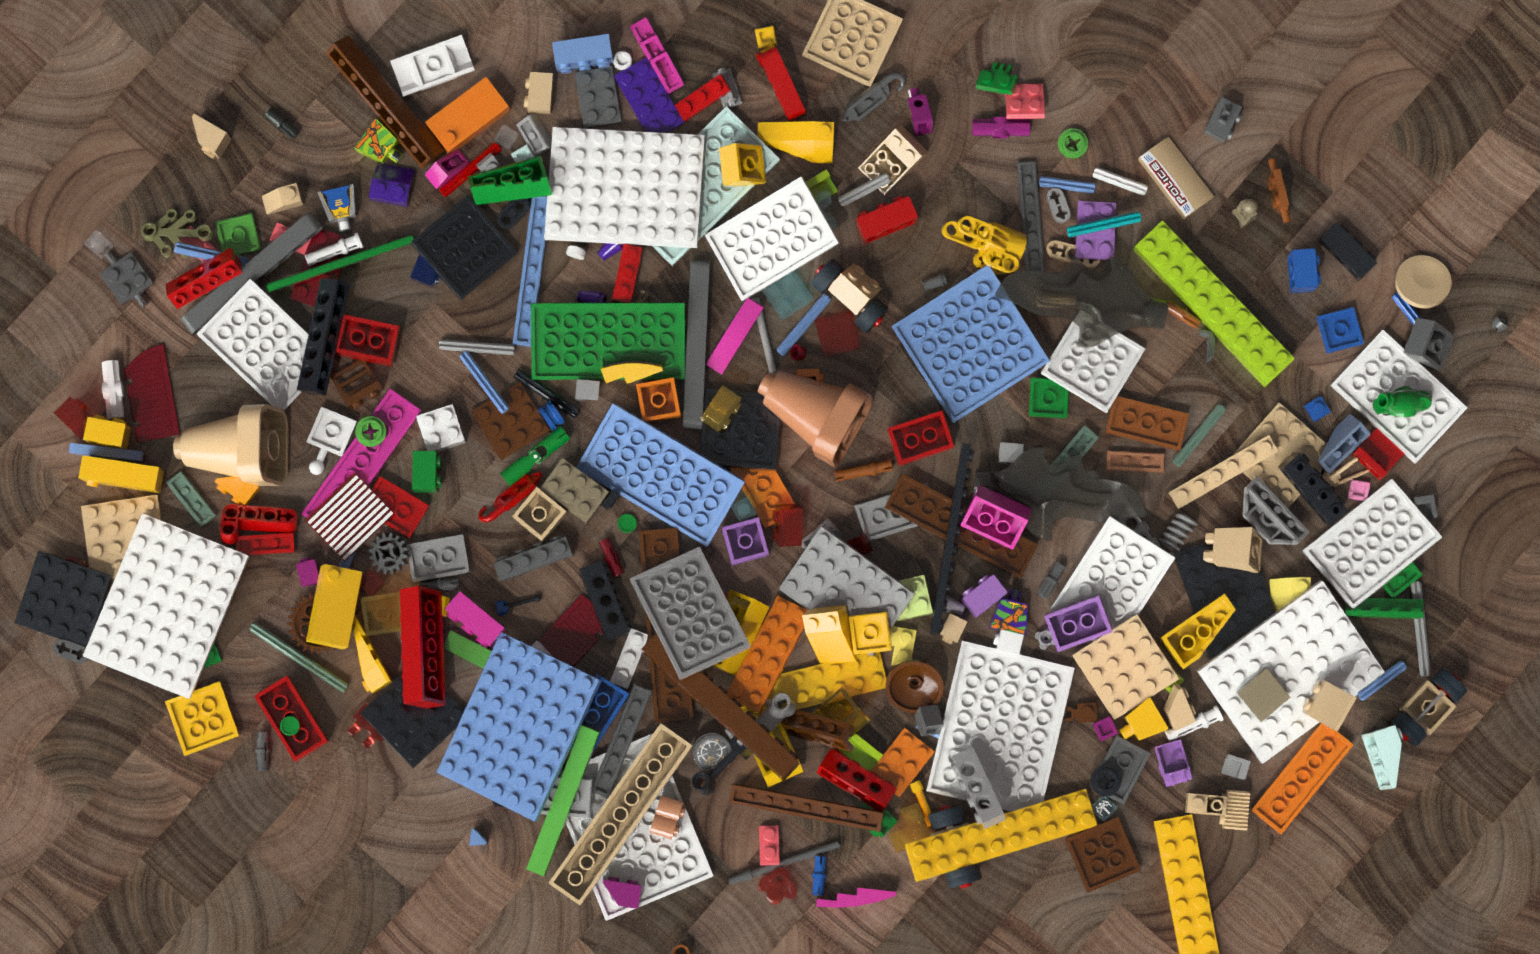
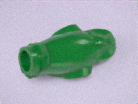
[1372,386,1432,417]

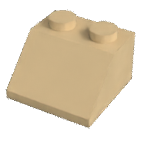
[192,114,232,159]

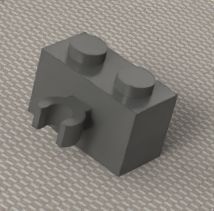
[1203,97,1243,144]

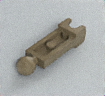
[1232,198,1258,228]

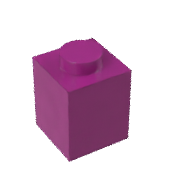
[296,557,319,588]

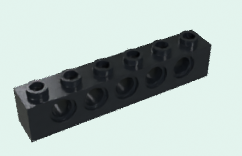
[296,279,350,396]

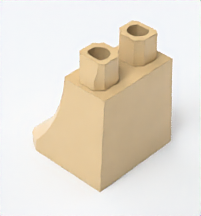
[1203,527,1263,573]

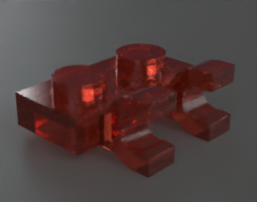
[347,703,384,750]

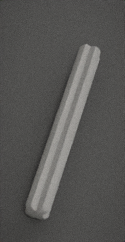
[1411,581,1431,677]

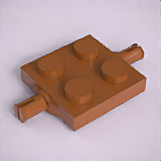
[1266,158,1291,223]

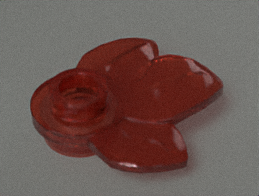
[758,868,796,905]

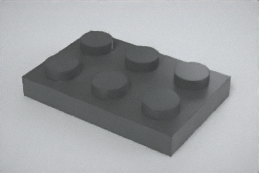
[574,66,622,129]
[1089,735,1151,805]

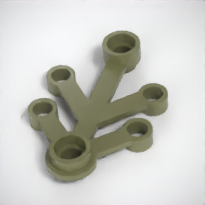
[141,209,213,258]

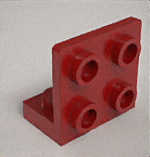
[1351,428,1405,481]

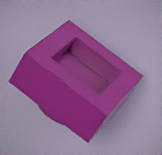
[1092,716,1118,742]

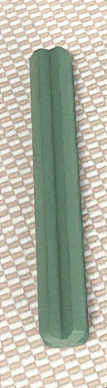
[1172,404,1226,467]

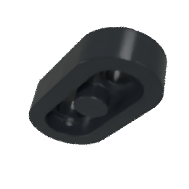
[497,199,529,230]

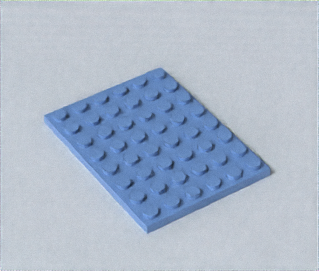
[437,633,602,822]

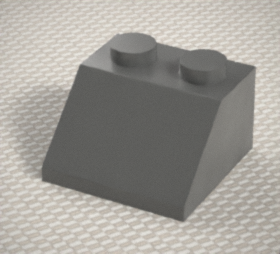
[1403,318,1455,371]

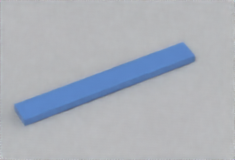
[513,196,547,347]

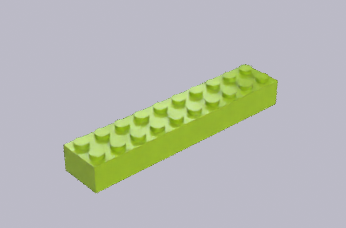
[1133,220,1295,387]

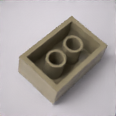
[540,458,610,524]

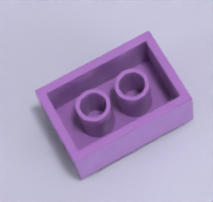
[1044,593,1113,652]

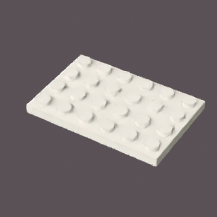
[705,177,840,301]
[197,279,308,410]
[1330,330,1467,464]
[1303,479,1442,610]
[1049,516,1175,642]

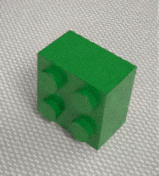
[412,451,442,493]

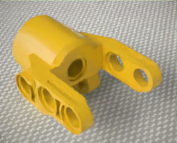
[941,216,1027,276]

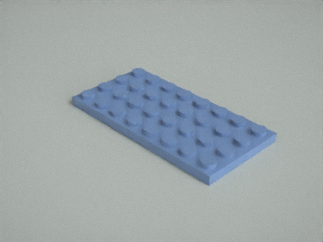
[576,403,746,547]

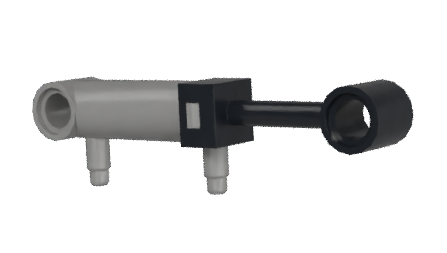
[691,693,796,796]

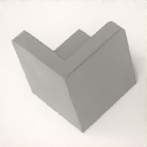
[575,380,600,401]
[998,442,1024,464]
[1221,754,1251,780]

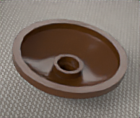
[886,660,944,713]

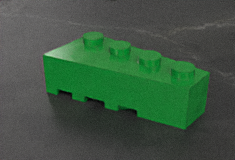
[468,156,552,205]

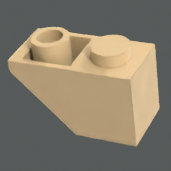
[1163,683,1196,731]
[1185,793,1227,816]

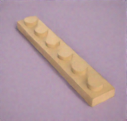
[1169,435,1278,509]

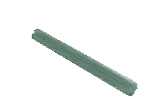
[249,622,349,692]

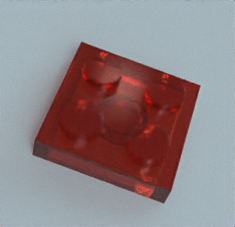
[814,311,861,357]

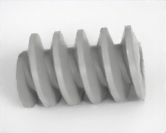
[1158,512,1198,555]

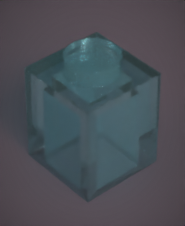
[731,497,757,523]

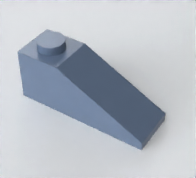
[1317,414,1370,474]

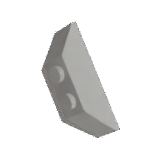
[1243,476,1310,545]

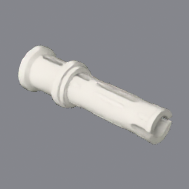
[305,232,364,266]
[1165,705,1223,742]

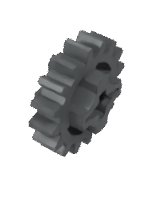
[368,533,410,574]

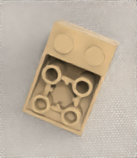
[858,125,929,195]

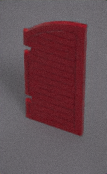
[124,344,180,443]
[539,594,613,667]

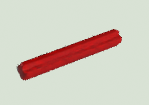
[439,142,502,197]

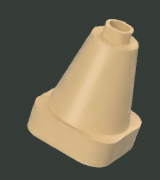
[173,404,289,486]

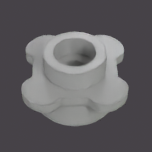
[1035,627,1055,650]

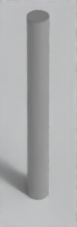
[752,297,777,373]

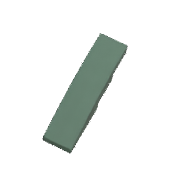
[1033,425,1099,499]

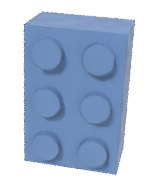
[552,34,613,74]

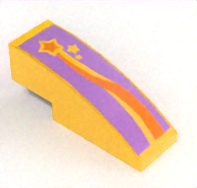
[601,361,663,384]

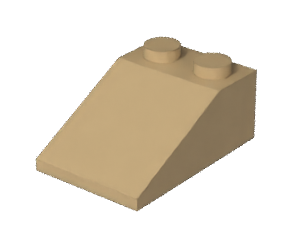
[1302,679,1356,732]

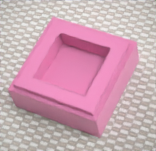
[1347,479,1370,502]

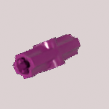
[972,117,1030,139]

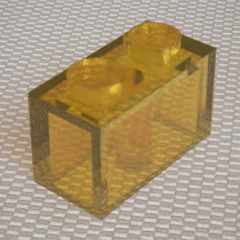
[699,385,741,432]

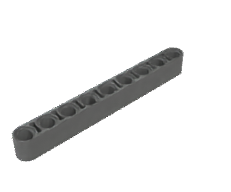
[181,212,323,335]
[683,260,710,429]

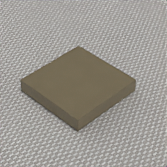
[1236,667,1291,722]

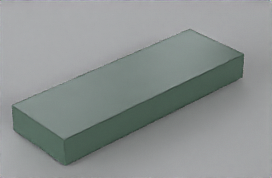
[166,471,217,528]

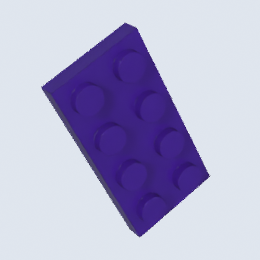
[614,57,684,133]

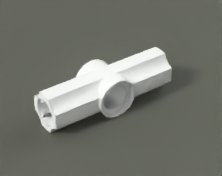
[102,360,124,420]

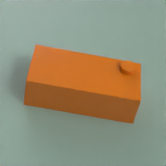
[425,77,510,155]

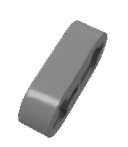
[1046,188,1070,224]

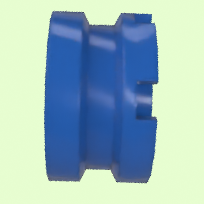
[537,400,565,431]

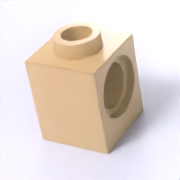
[940,613,967,645]

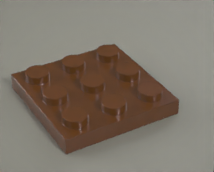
[471,382,550,461]
[1064,817,1141,893]

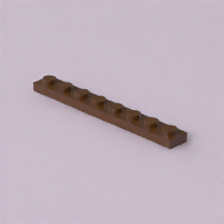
[729,783,884,832]

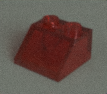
[54,397,90,443]

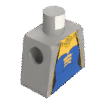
[318,184,357,232]

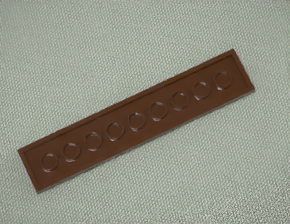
[639,528,694,723]

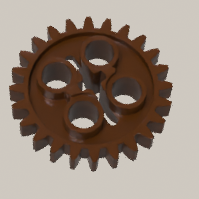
[287,593,336,655]

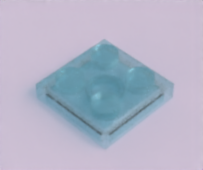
[761,271,814,321]

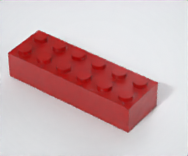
[399,586,446,708]

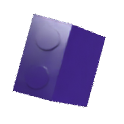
[369,163,415,207]

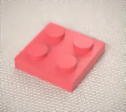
[1005,84,1045,119]

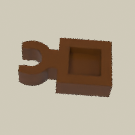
[1064,702,1098,723]

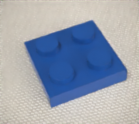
[1316,307,1364,354]

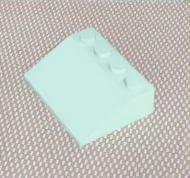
[1361,725,1403,790]

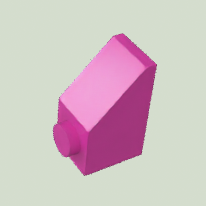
[425,149,470,189]

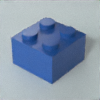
[1287,249,1321,293]

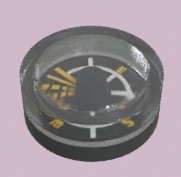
[692,732,732,773]

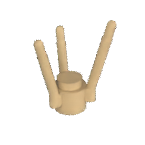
[1321,457,1369,488]

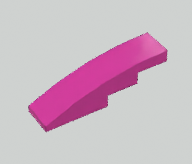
[629,17,684,94]
[706,297,764,375]
[816,888,896,908]

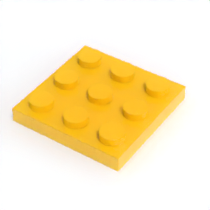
[165,681,240,756]

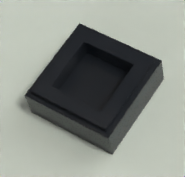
[601,491,619,511]

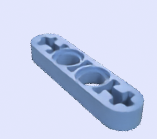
[69,443,144,462]

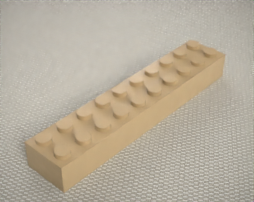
[549,723,693,906]

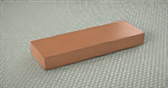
[1106,450,1165,473]

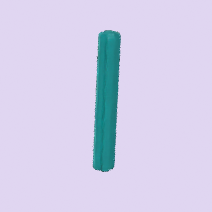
[1066,211,1142,237]

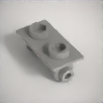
[712,68,742,108]

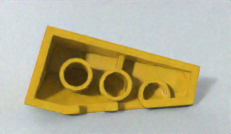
[757,121,834,164]
[1159,594,1236,669]

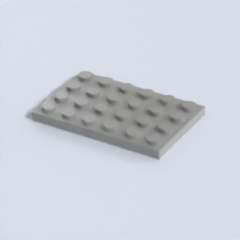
[779,526,916,656]
[630,547,750,680]

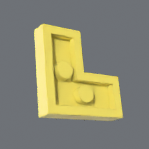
[890,626,917,666]

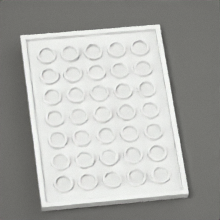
[544,127,705,248]
[83,513,250,699]
[1196,580,1385,764]
[926,641,1075,812]
[558,734,713,921]

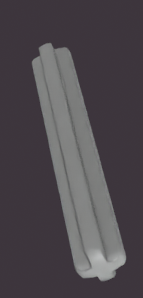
[439,339,515,355]

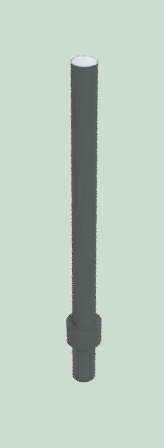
[728,840,840,885]

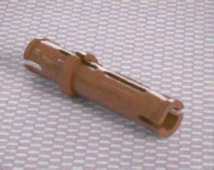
[834,459,893,482]

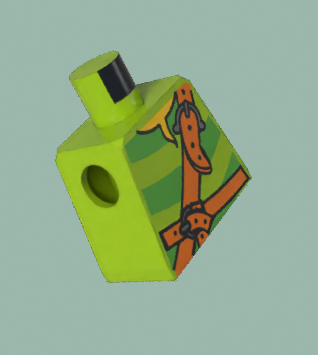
[354,119,403,164]

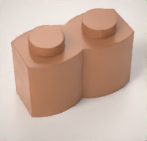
[649,795,686,839]

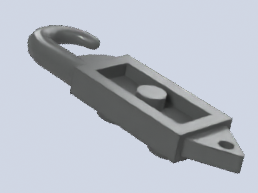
[841,72,905,122]

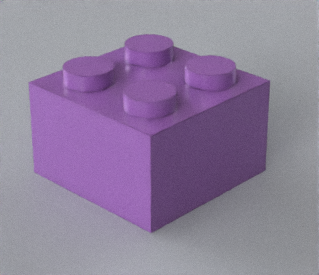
[722,517,769,566]
[961,574,1008,618]

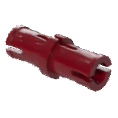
[598,537,625,578]

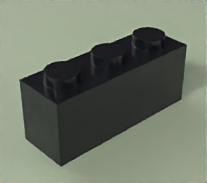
[1318,223,1377,282]

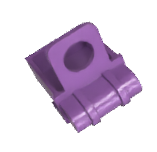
[1154,739,1192,787]

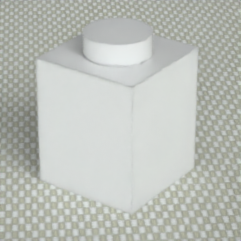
[993,630,1024,654]

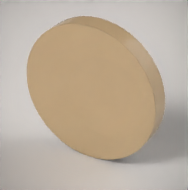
[1395,255,1452,308]

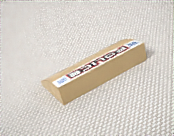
[1138,137,1214,219]

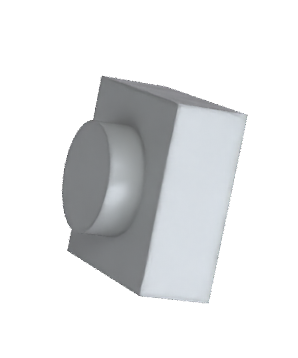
[476,153,502,172]

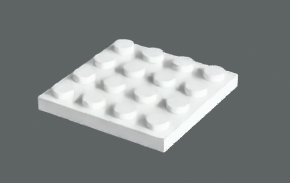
[1041,309,1145,413]

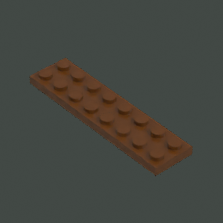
[884,474,1038,579]

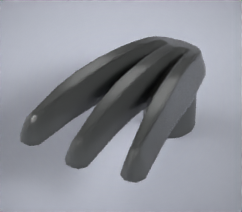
[1198,328,1215,362]

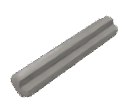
[838,173,891,206]

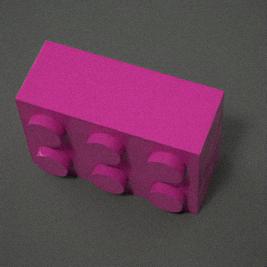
[960,485,1032,550]
[445,591,507,648]

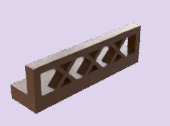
[781,709,854,752]

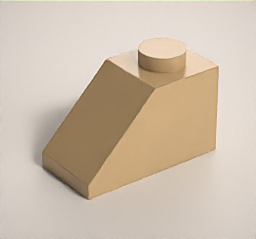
[262,183,304,215]

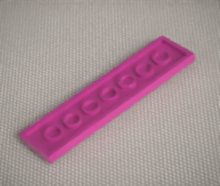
[302,389,422,535]

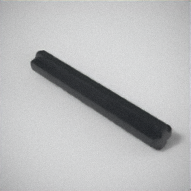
[514,369,580,418]

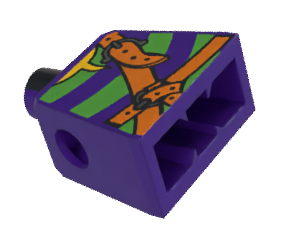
[989,589,1028,636]

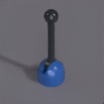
[495,594,541,617]

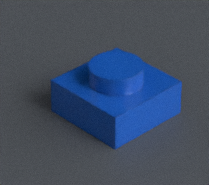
[1304,396,1331,422]

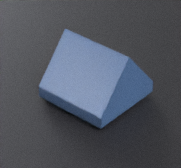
[469,829,488,846]

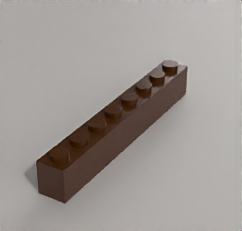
[325,35,445,169]

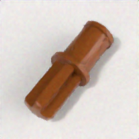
[1164,300,1201,328]

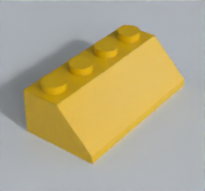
[712,589,769,676]

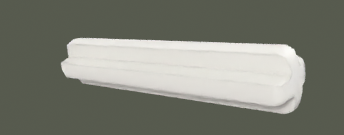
[1093,167,1148,195]

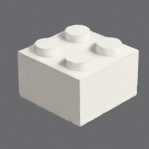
[416,404,466,452]

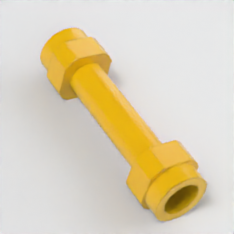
[909,780,932,827]

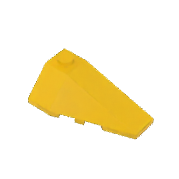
[353,614,393,694]

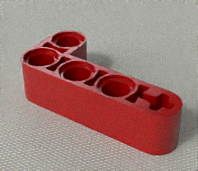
[755,45,806,121]
[220,504,298,545]

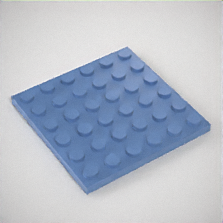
[891,266,1050,423]

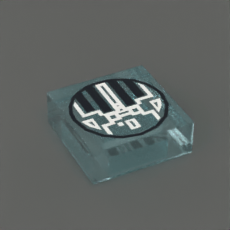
[1092,796,1117,822]

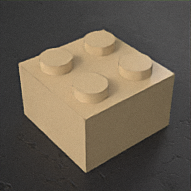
[512,487,567,542]

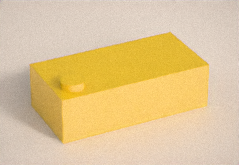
[79,455,164,493]
[306,564,362,649]

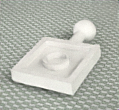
[306,407,357,475]

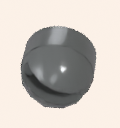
[1491,315,1509,332]

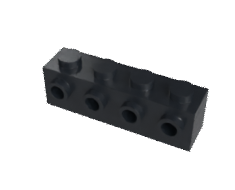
[1278,452,1348,526]

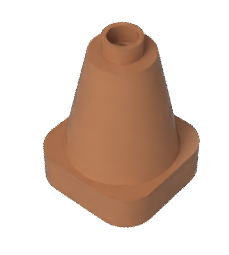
[758,370,873,468]

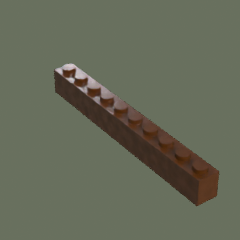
[642,633,800,781]

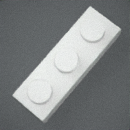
[610,628,648,689]

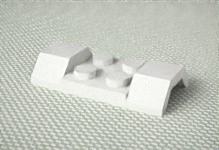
[390,35,475,97]

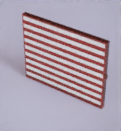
[305,472,395,562]

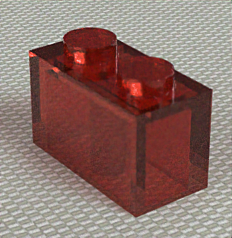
[772,504,802,547]

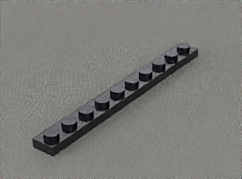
[929,443,973,635]

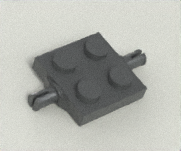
[100,251,154,308]

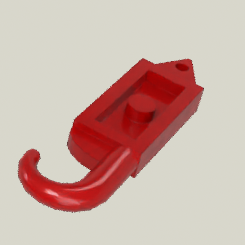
[478,472,543,523]

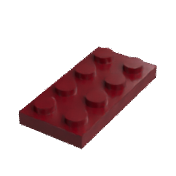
[290,229,347,307]

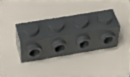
[493,535,573,583]

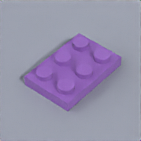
[1075,201,1116,261]

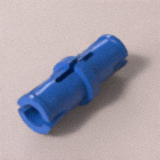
[812,856,827,896]

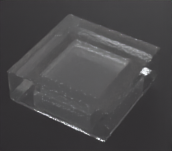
[493,124,519,151]

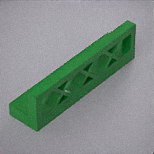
[1345,598,1424,619]

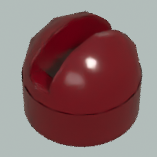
[790,345,807,361]

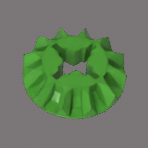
[1058,128,1088,159]
[355,416,386,447]

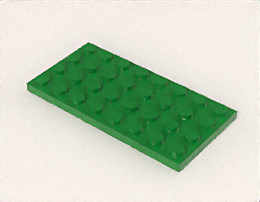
[531,302,685,380]

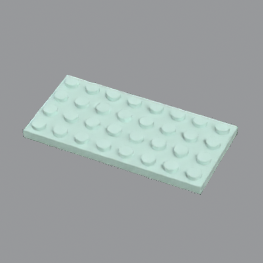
[652,106,780,266]

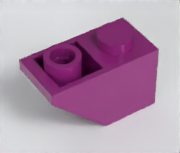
[603,876,642,909]

